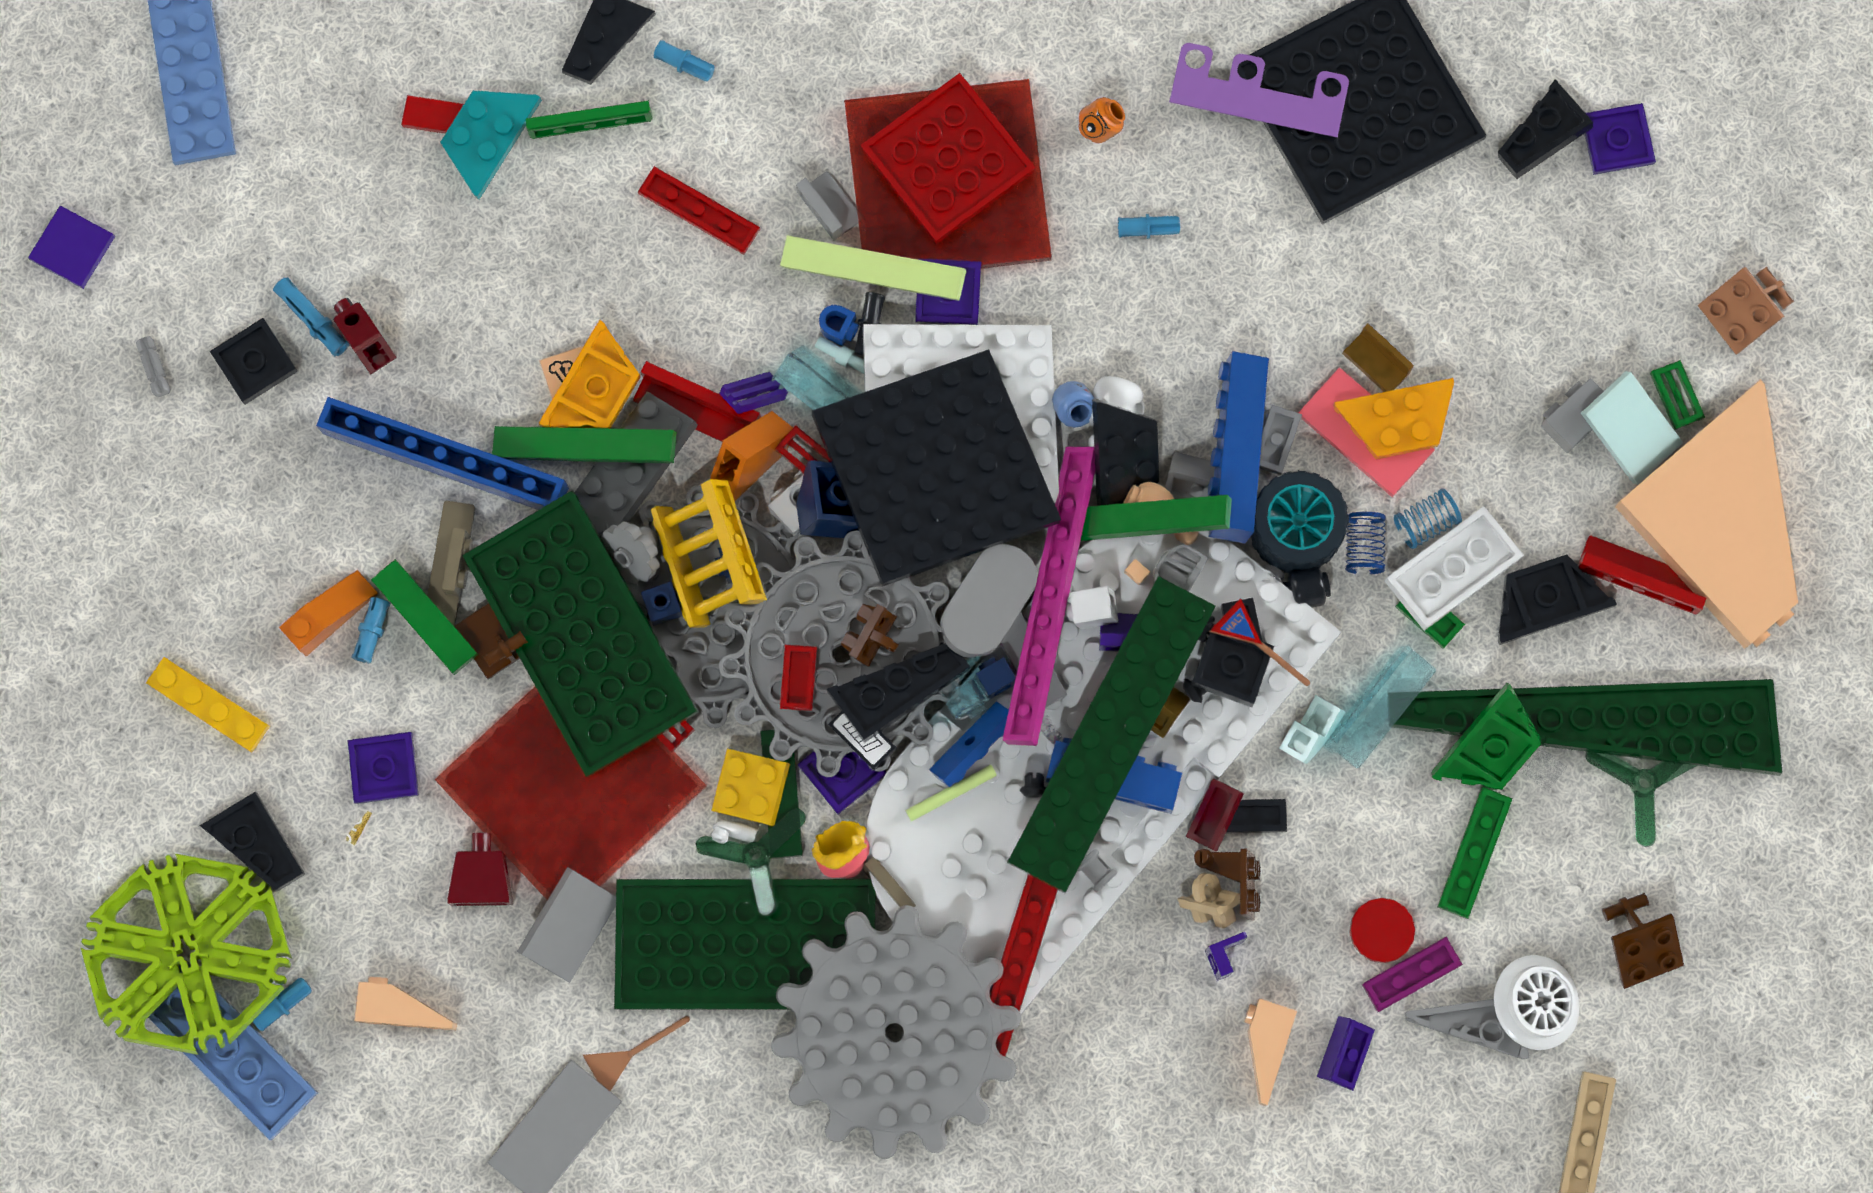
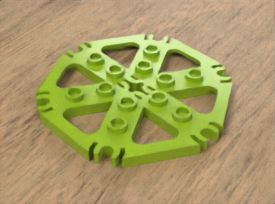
[81,854,292,1055]

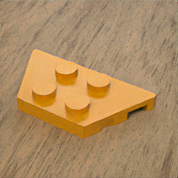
[539,320,640,428]
[1333,378,1454,460]

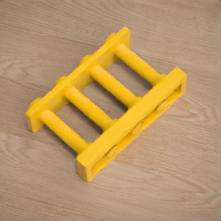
[651,479,767,628]

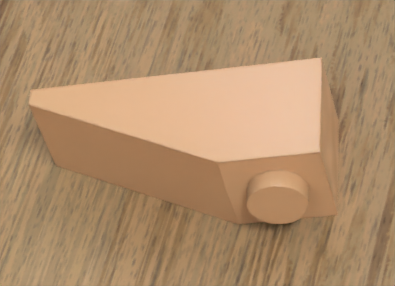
[354,977,457,1031]
[1244,998,1297,1106]

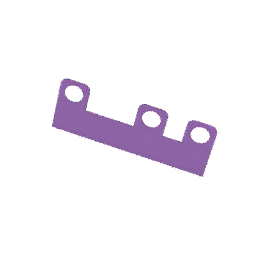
[1169,43,1349,137]

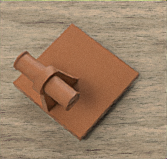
[1697,267,1794,355]

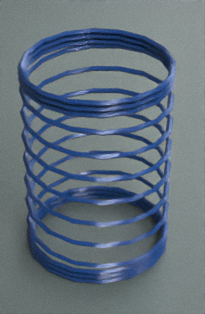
[1345,511,1386,574]

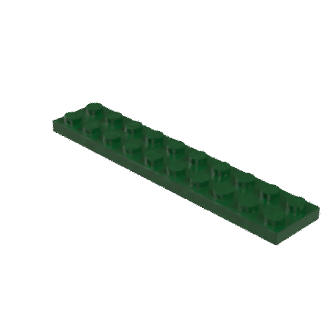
[1007,576,1216,894]

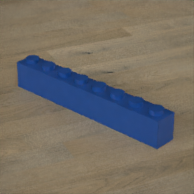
[316,397,569,510]

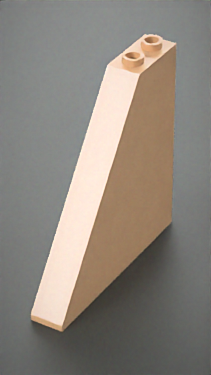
[1615,379,1798,649]

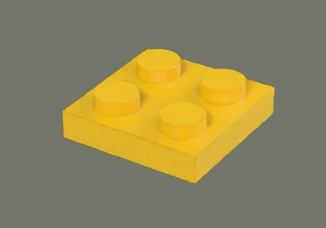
[711,748,790,826]

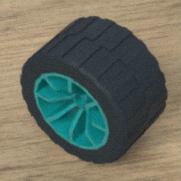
[1251,470,1349,573]

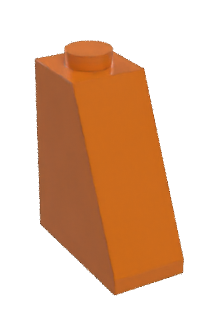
[710,411,793,501]

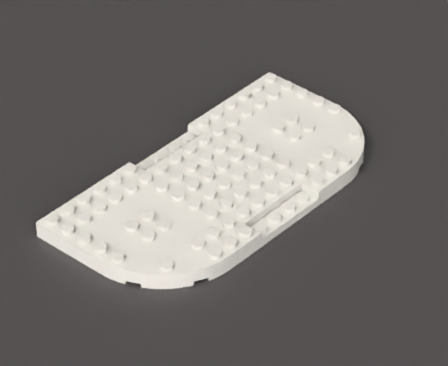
[866,531,1341,1014]

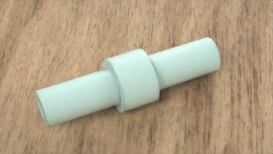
[815,336,864,374]

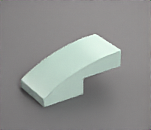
[1279,695,1346,764]

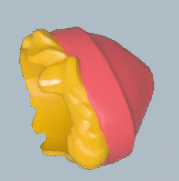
[812,821,870,878]

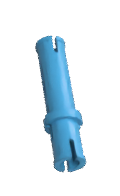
[273,277,349,357]

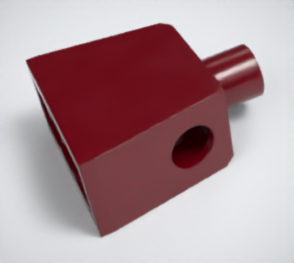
[333,298,397,375]
[447,833,513,906]

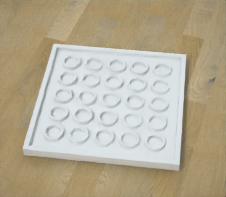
[863,324,1059,503]

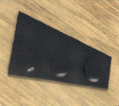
[562,0,656,85]
[1498,79,1593,179]
[199,792,306,891]

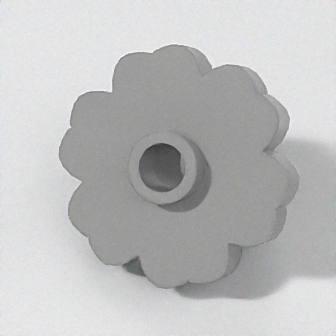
[601,521,660,584]

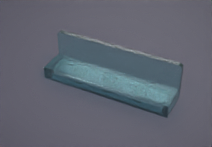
[773,345,864,410]
[1323,645,1436,768]

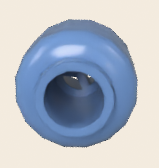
[1052,381,1095,428]

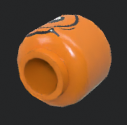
[1078,97,1125,144]

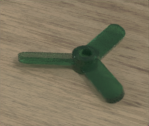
[1585,752,1697,847]
[695,809,806,916]

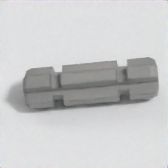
[136,336,171,397]

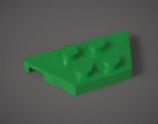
[1431,683,1541,790]

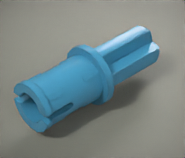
[653,40,715,81]
[1118,214,1180,239]
[253,978,312,1032]

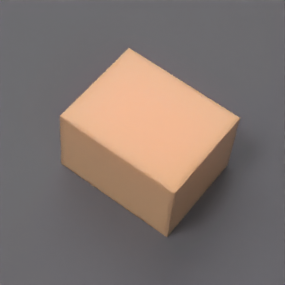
[1124,559,1150,585]

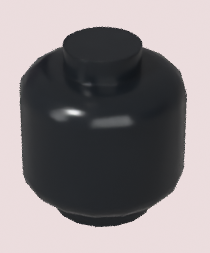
[1282,567,1331,608]

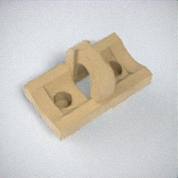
[1178,873,1240,928]

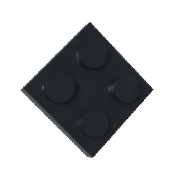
[210,318,298,405]
[1191,624,1274,708]

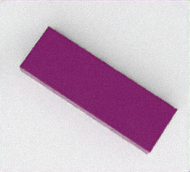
[1361,936,1463,1013]

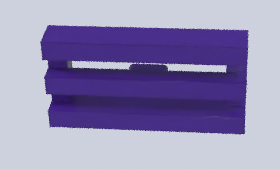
[719,371,788,414]

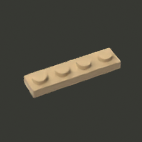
[1558,1071,1616,1193]

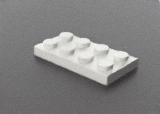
[1384,506,1524,631]

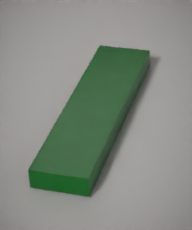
[525,100,653,139]
[371,559,479,675]
[1437,787,1513,919]

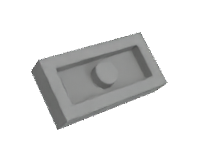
[1259,405,1302,475]

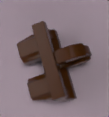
[841,604,899,667]

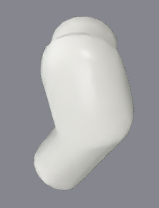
[711,821,759,845]

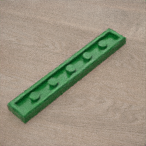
[492,426,677,463]
[1080,495,1232,541]

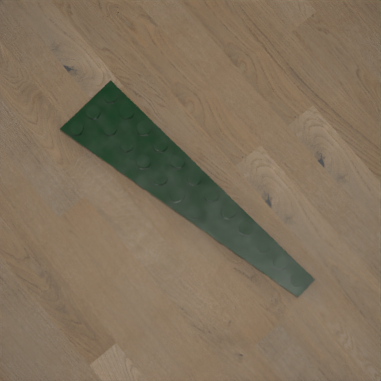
[1386,679,1783,776]

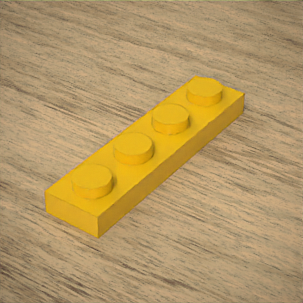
[146,657,270,753]

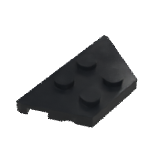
[1092,399,1160,506]
[1498,554,1617,645]

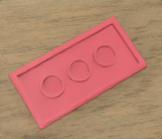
[1298,367,1435,498]

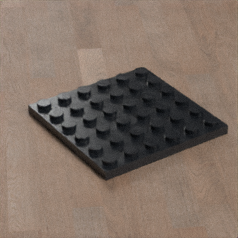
[1237,0,1487,225]
[811,349,1061,587]

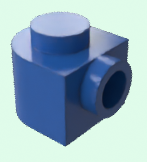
[819,305,859,346]

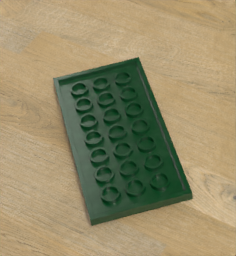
[462,491,699,777]
[614,879,876,1010]

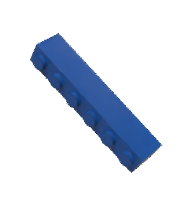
[1208,351,1269,543]

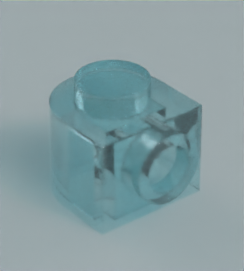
[946,678,989,720]

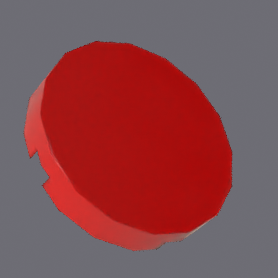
[1349,898,1415,963]

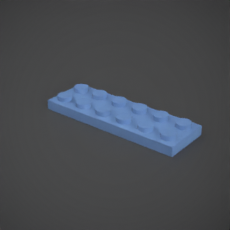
[148,0,236,166]
[148,957,318,1140]

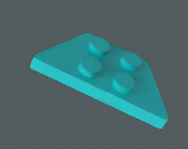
[440,90,542,200]

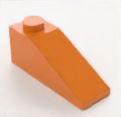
[279,570,379,657]

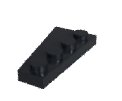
[827,643,970,743]

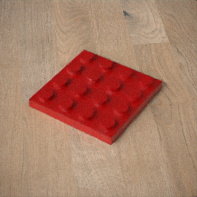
[860,73,1036,244]

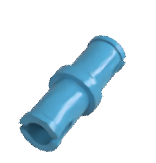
[351,597,390,664]

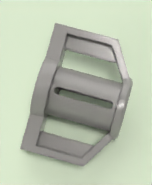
[1152,543,1208,592]

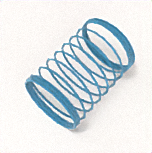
[1393,488,1462,549]

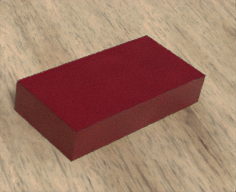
[1186,778,1244,851]

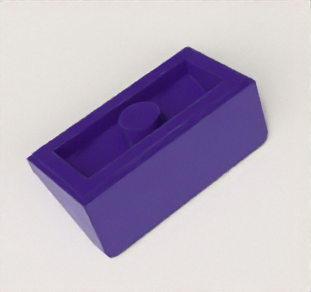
[1317,1016,1375,1091]

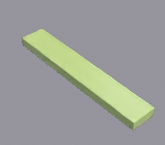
[780,235,966,301]

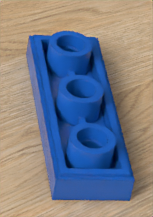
[929,701,1009,787]

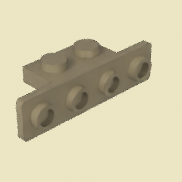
[427,501,476,626]

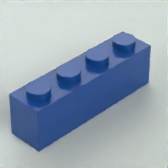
[1046,738,1182,814]

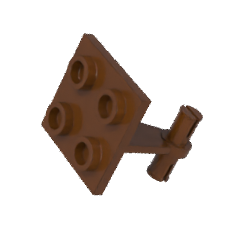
[454,603,528,680]
[1194,848,1261,920]
[1602,892,1684,989]

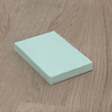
[1581,371,1683,485]

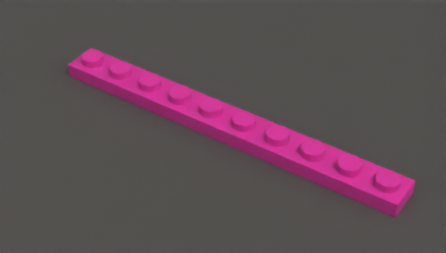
[1003,447,1095,746]

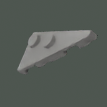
[1404,995,1529,1059]

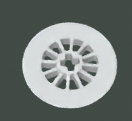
[1494,955,1579,1050]

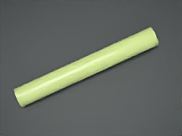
[905,764,997,822]

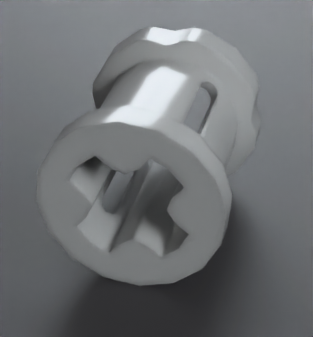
[1078,848,1118,892]

